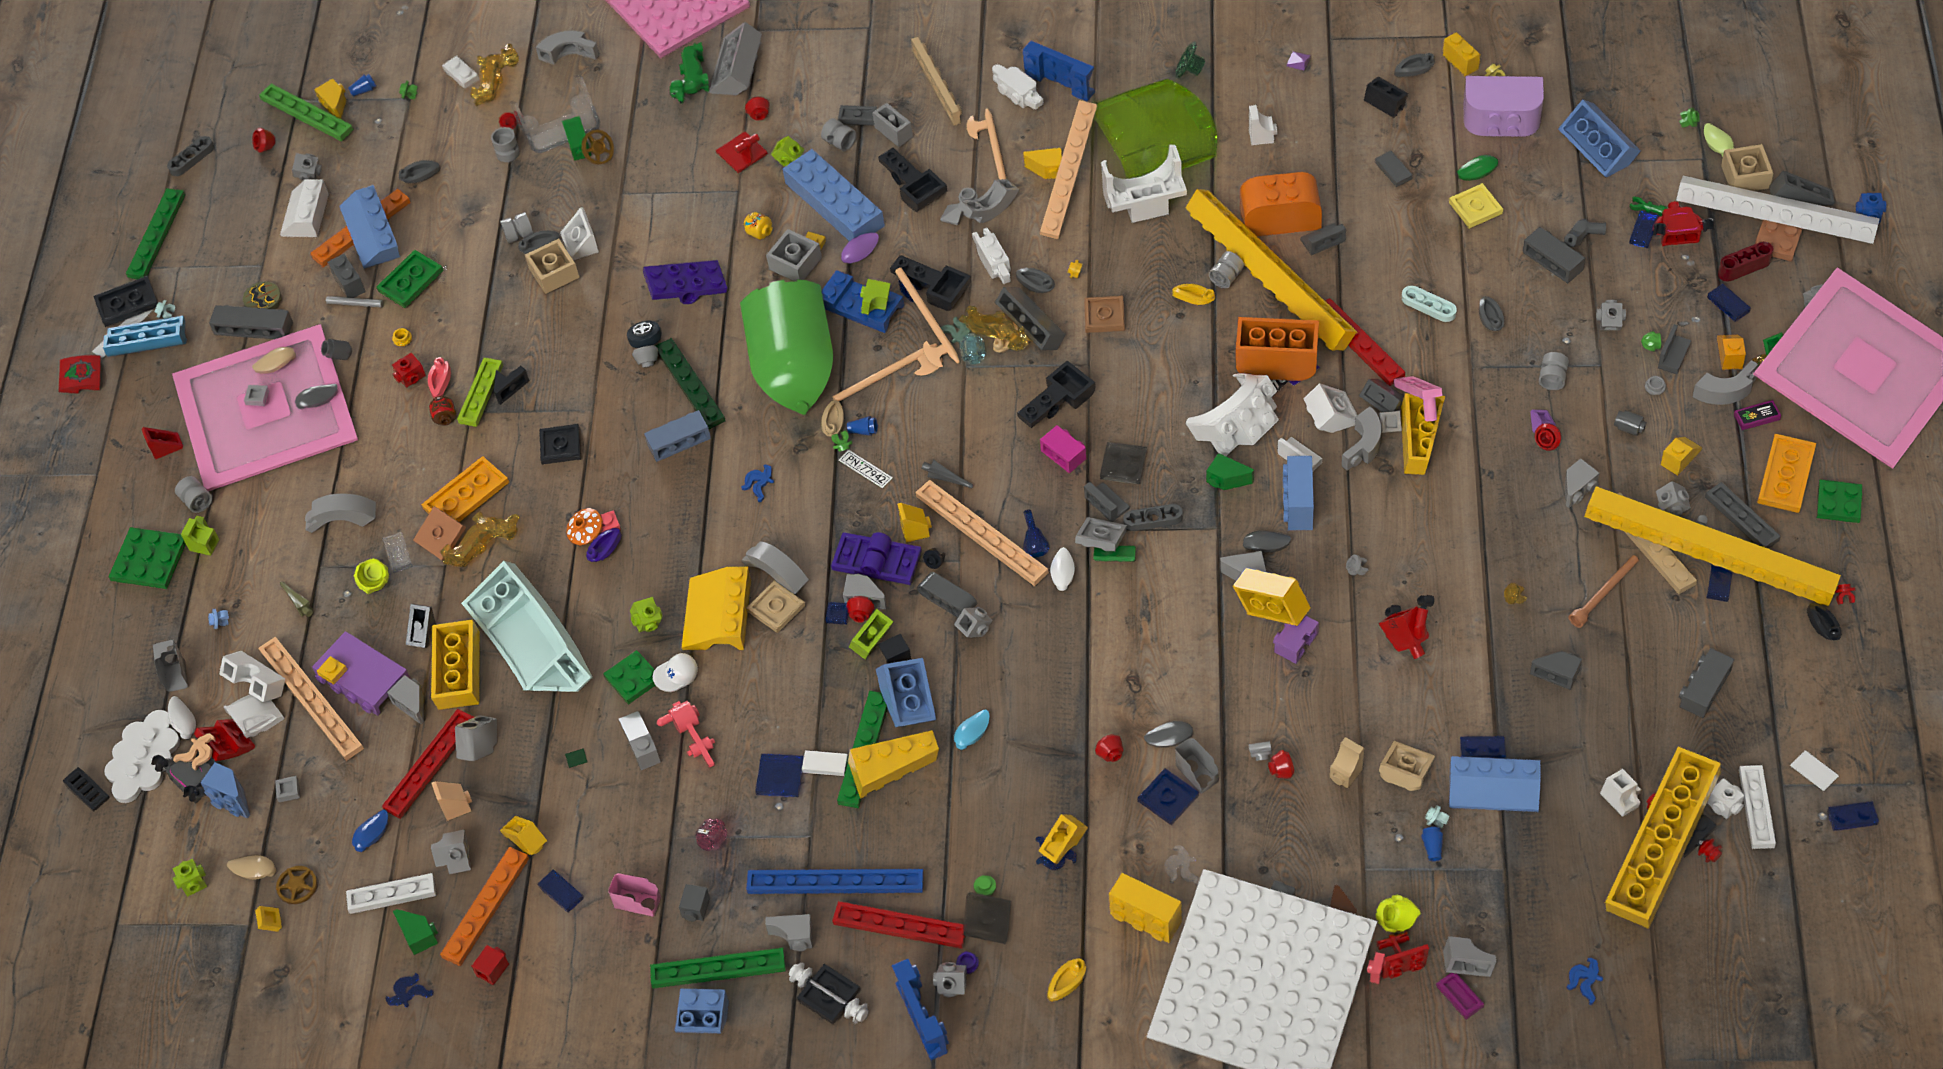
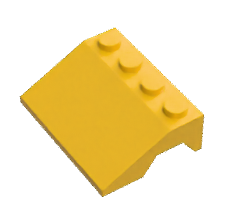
[681,567,751,650]

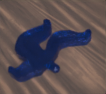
[1035,837,1077,870]
[385,973,434,1007]

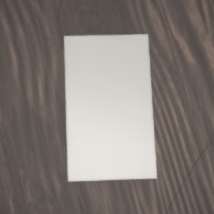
[1790,750,1839,791]

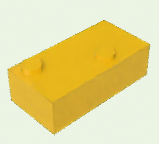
[431,619,480,710]

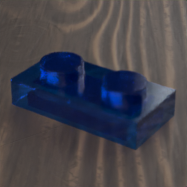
[1460,736,1506,759]
[1827,801,1879,831]

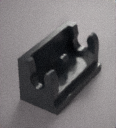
[1364,76,1408,118]

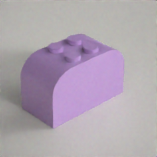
[1464,76,1543,137]

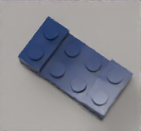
[1023,40,1095,102]
[821,270,904,333]
[891,959,949,1060]

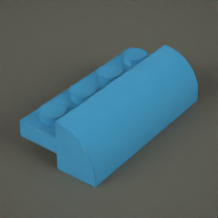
[103,316,187,357]

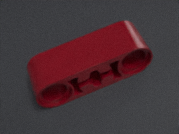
[1718,241,1774,282]

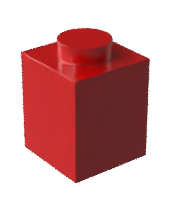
[471,945,509,986]

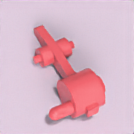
[657,701,715,768]

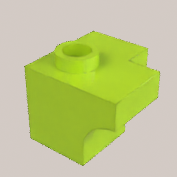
[860,279,891,315]
[181,516,219,556]

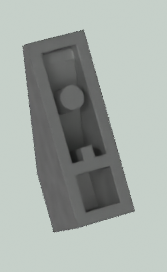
[1769,170,1835,205]

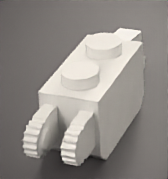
[992,64,1043,110]
[972,228,1011,284]

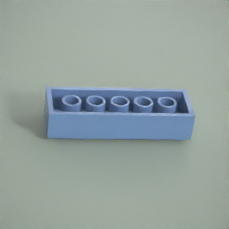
[783,149,885,241]

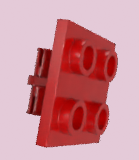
[716,131,768,173]
[1376,932,1429,979]

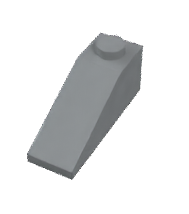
[619,711,661,770]

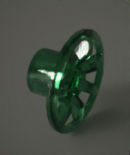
[1175,41,1205,78]

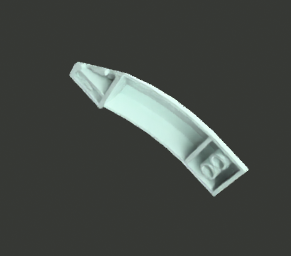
[461,561,592,692]

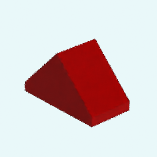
[141,427,183,460]

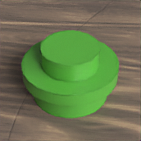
[974,875,996,897]

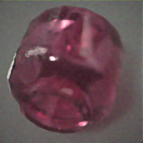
[695,818,728,851]

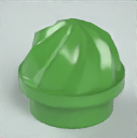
[1641,331,1661,351]

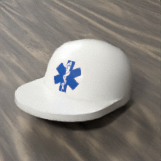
[653,653,698,692]

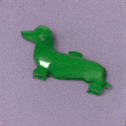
[669,42,709,104]

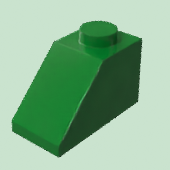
[562,116,592,161]
[1206,453,1254,490]
[393,909,438,955]

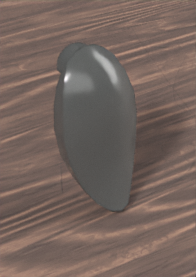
[1394,53,1435,77]
[398,160,440,183]
[518,230,560,254]
[1016,268,1055,293]
[1479,296,1505,331]
[295,384,338,410]
[1243,530,1291,553]
[1144,721,1193,748]

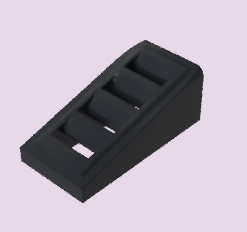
[63,767,110,812]

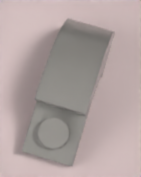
[536,31,599,64]
[958,179,1019,223]
[1693,360,1758,405]
[1342,406,1381,471]

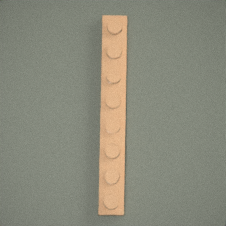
[1040,100,1097,239]
[916,480,1049,586]
[258,637,364,761]

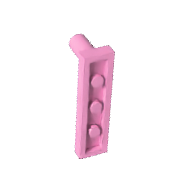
[1394,376,1442,421]

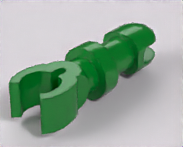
[1630,197,1668,216]

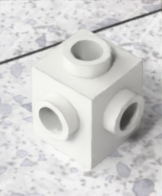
[1707,778,1744,819]

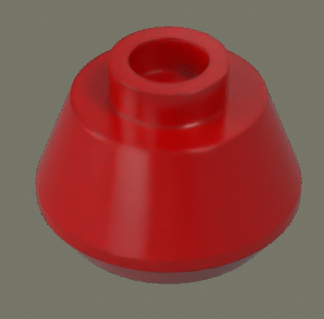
[745,96,770,120]
[252,128,276,153]
[1534,423,1562,451]
[846,596,875,623]
[1095,734,1124,762]
[1268,750,1294,779]

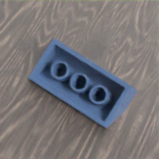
[1558,99,1641,177]
[340,185,400,269]
[1449,756,1540,812]

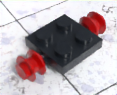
[1646,793,1722,863]

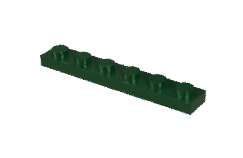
[656,338,726,429]

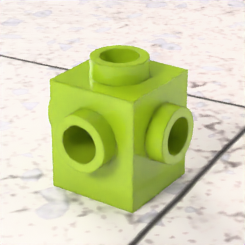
[771,136,805,167]
[630,597,662,633]
[172,858,207,897]

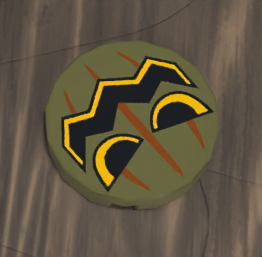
[243,282,282,310]

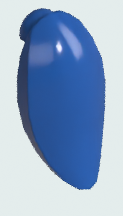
[352,810,388,852]

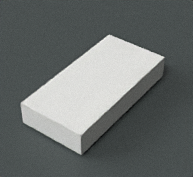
[802,750,848,776]

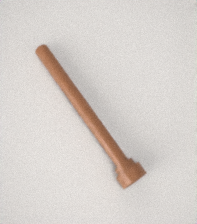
[1569,555,1639,628]

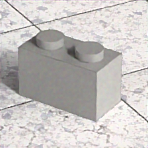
[873,103,913,147]

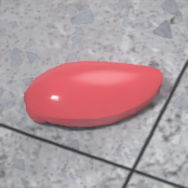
[428,357,451,398]

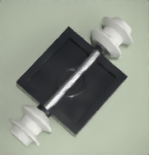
[789,962,868,1025]

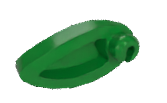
[1457,155,1498,181]

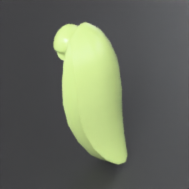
[1704,123,1734,157]

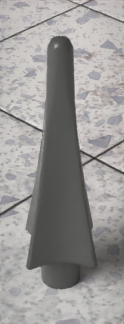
[922,460,973,488]

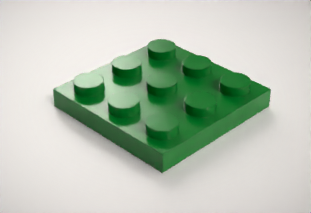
[108,527,186,589]

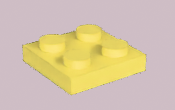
[1449,183,1503,229]

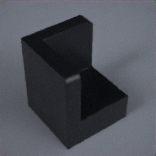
[879,634,911,664]

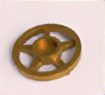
[582,130,614,165]
[276,866,317,904]

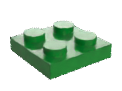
[1816,479,1862,523]
[603,650,656,705]

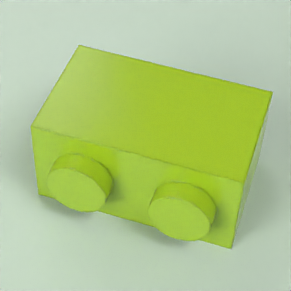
[849,609,894,660]

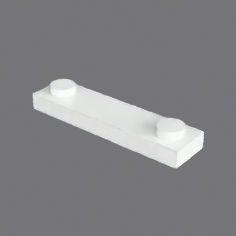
[1739,765,1776,849]
[346,873,436,914]

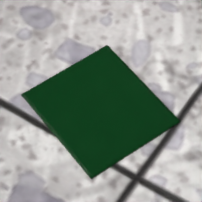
[565,748,587,768]

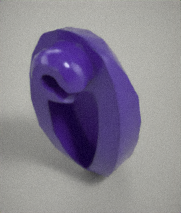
[586,528,622,562]

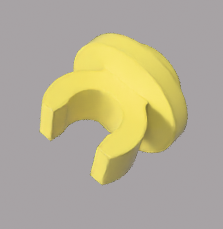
[1484,64,1505,76]

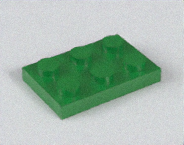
[376,250,444,308]

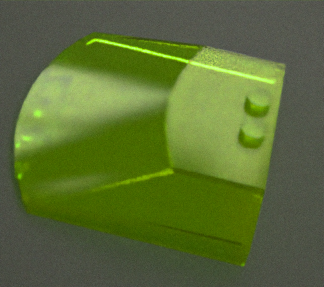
[1091,79,1217,179]

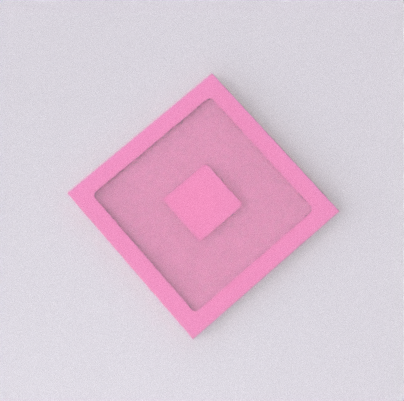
[1753,267,1943,469]
[172,324,358,491]

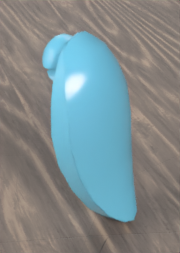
[954,710,990,750]

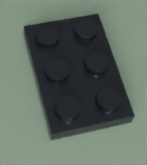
[93,276,158,327]

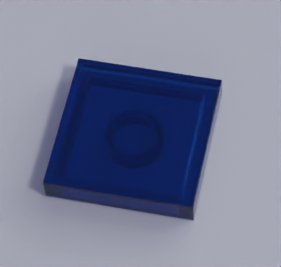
[755,754,804,797]
[1137,768,1199,825]

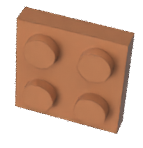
[1755,220,1802,262]

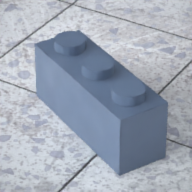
[644,410,711,462]

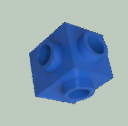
[1856,193,1886,223]

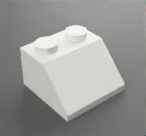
[1303,383,1357,433]

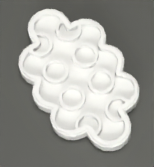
[104,710,180,803]

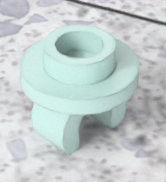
[154,300,176,319]
[1425,805,1450,828]

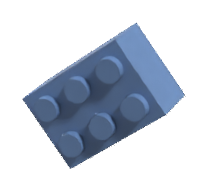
[1283,456,1314,530]

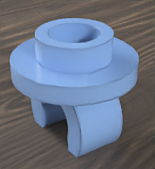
[208,609,229,629]

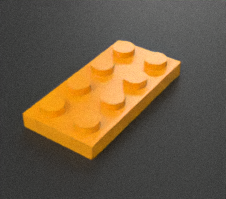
[1757,434,1816,513]
[421,456,509,522]

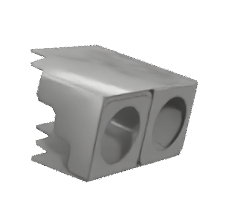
[153,639,188,692]
[455,715,497,761]
[1175,738,1219,794]

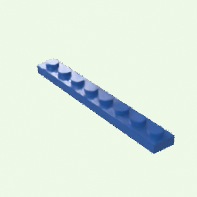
[746,869,924,894]

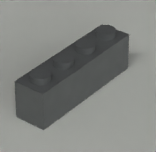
[995,287,1066,350]
[209,305,293,339]

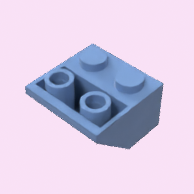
[201,763,250,818]
[675,989,729,1033]

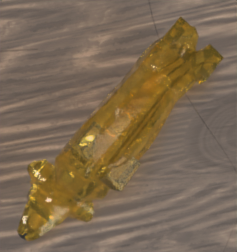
[470,43,519,106]
[959,305,1031,351]
[440,511,520,567]

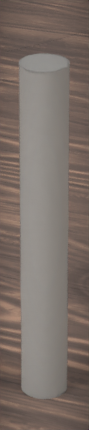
[326,296,383,308]

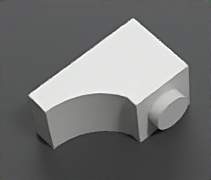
[1249,105,1277,145]

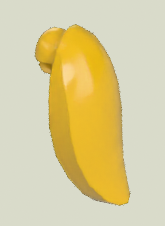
[1172,284,1215,305]
[1047,958,1086,1002]

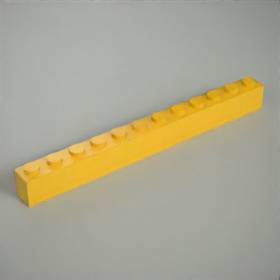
[1185,189,1357,351]
[1584,486,1841,606]

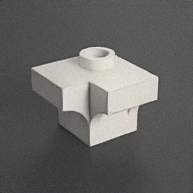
[1600,769,1641,817]

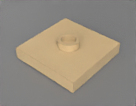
[746,580,805,633]

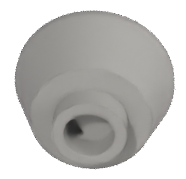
[632,345,658,368]

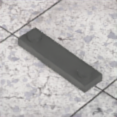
[1705,482,1781,549]

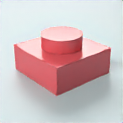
[600,510,621,533]
[1367,952,1385,984]

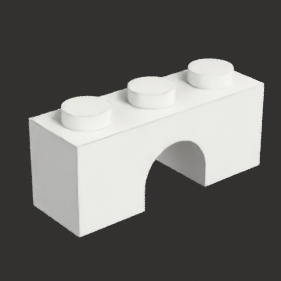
[219,651,285,702]

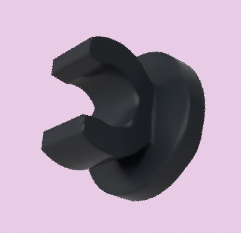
[923,548,946,569]

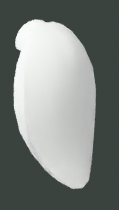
[1050,547,1075,591]
[168,696,196,739]

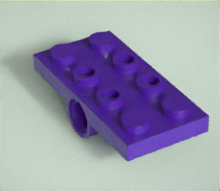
[643,260,727,304]
[831,532,922,585]

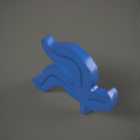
[741,464,774,502]
[1567,958,1603,1005]

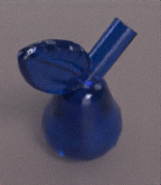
[1023,509,1050,558]

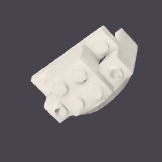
[1101,145,1187,223]
[1186,373,1279,456]

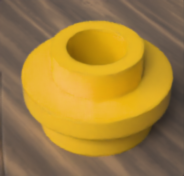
[1067,260,1083,278]
[392,328,412,346]

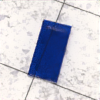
[1629,211,1659,248]
[1707,284,1751,322]
[1707,563,1733,602]
[538,869,584,913]

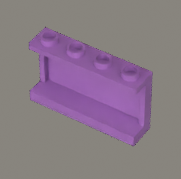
[312,631,411,716]

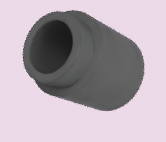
[321,339,352,360]
[1614,410,1647,436]

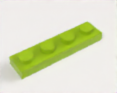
[457,358,503,427]

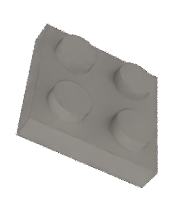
[1075,517,1127,551]

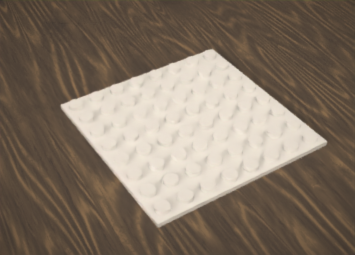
[1147,869,1377,1069]

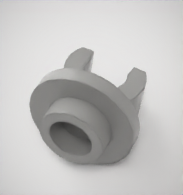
[1346,554,1368,575]

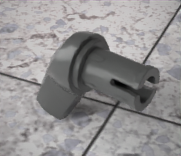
[1564,219,1606,247]

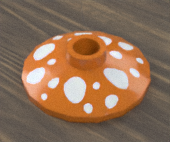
[566,508,603,546]

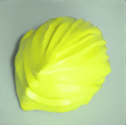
[354,558,389,594]
[1376,895,1421,933]

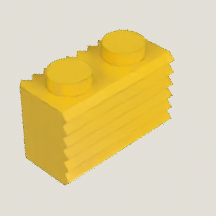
[1443,32,1481,76]

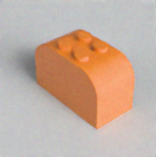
[1240,172,1322,236]
[1236,317,1319,381]

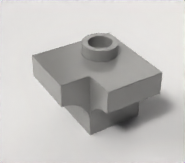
[431,830,471,874]

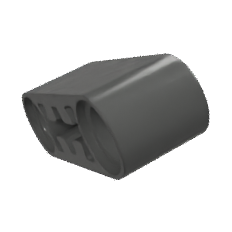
[917,572,977,618]

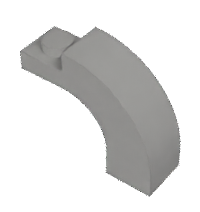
[305,494,376,533]
[741,541,809,594]

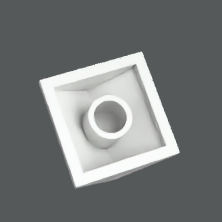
[560,208,598,260]

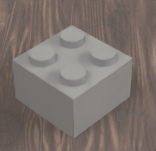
[766,229,822,282]

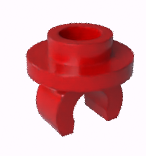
[499,112,517,130]
[1835,584,1856,605]

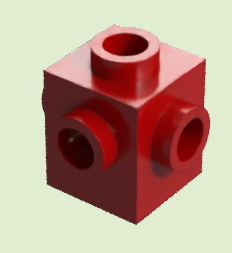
[392,353,426,388]

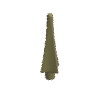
[280,581,313,617]

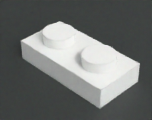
[442,56,479,89]

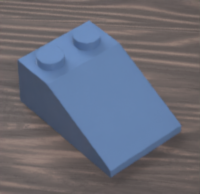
[876,658,936,728]

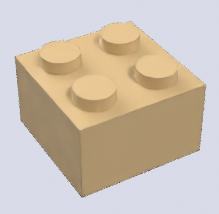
[1721,144,1773,191]
[525,239,579,294]

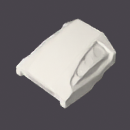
[224,694,284,738]

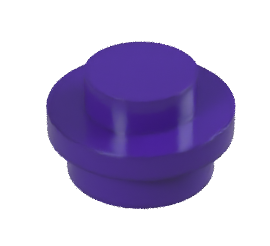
[956,952,979,974]

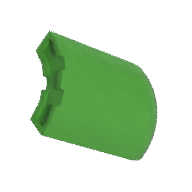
[740,279,833,415]

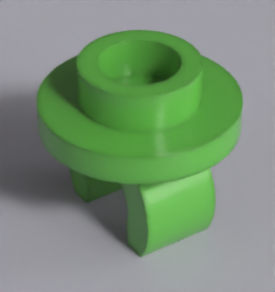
[399,81,418,99]
[1679,108,1700,127]
[832,431,852,452]

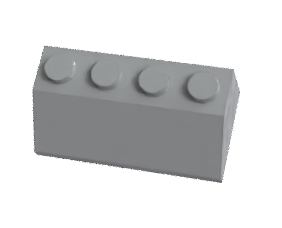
[709,22,762,95]

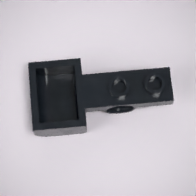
[878,147,947,212]
[890,255,971,311]
[1017,361,1096,428]

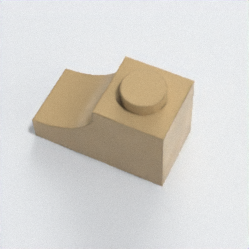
[1330,737,1364,788]

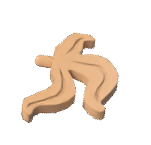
[173,733,215,771]

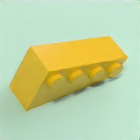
[1401,393,1445,475]
[848,730,939,799]

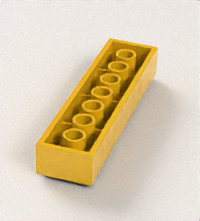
[1605,747,1721,929]

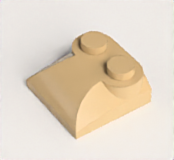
[1379,741,1435,791]

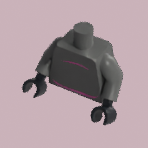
[151,754,220,804]

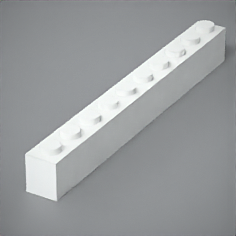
[1676,176,1880,244]

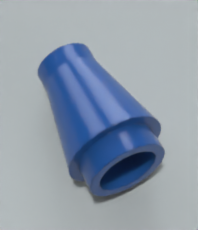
[348,74,377,97]
[847,416,878,436]
[1421,827,1443,861]

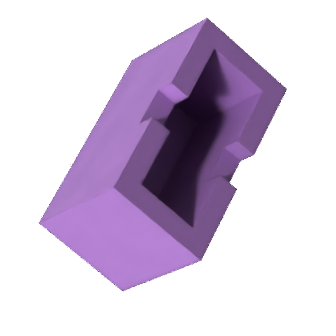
[1273,615,1319,664]

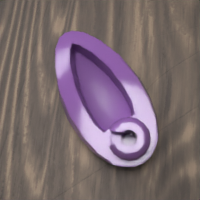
[841,233,879,263]

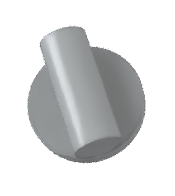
[1249,741,1272,761]

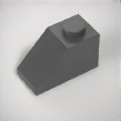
[1530,651,1582,690]

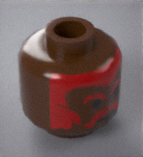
[429,396,456,425]

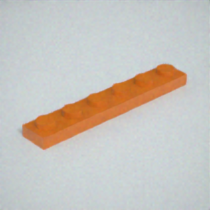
[310,189,411,267]
[440,847,529,966]

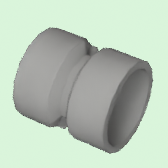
[821,118,856,151]
[491,127,520,162]
[500,212,533,244]
[1209,251,1244,289]
[1539,352,1569,390]
[175,476,212,513]

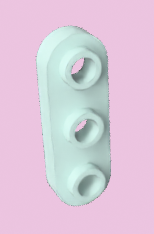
[1402,286,1457,322]

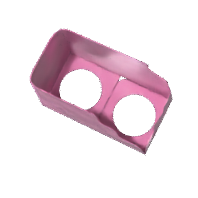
[608,874,661,917]

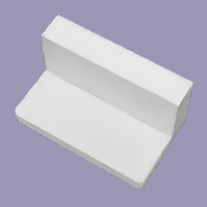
[1278,437,1322,471]

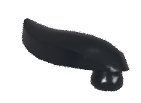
[1806,603,1842,641]

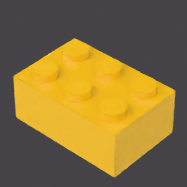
[1233,568,1311,626]
[1109,873,1182,943]

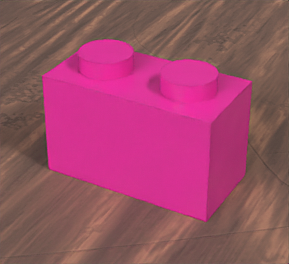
[1040,425,1086,474]

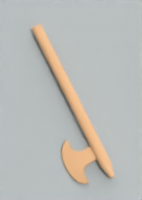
[966,108,1007,179]
[895,268,960,367]
[832,343,943,402]

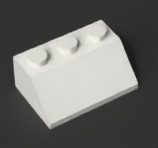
[280,179,329,237]

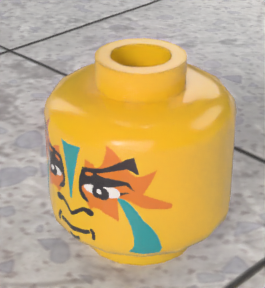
[744,212,772,240]

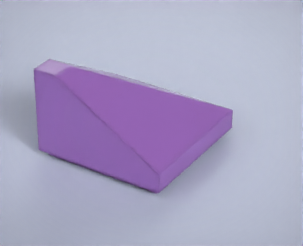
[1287,52,1310,71]
[1530,410,1556,434]

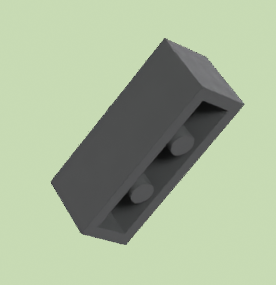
[1523,227,1585,283]
[1679,648,1734,719]

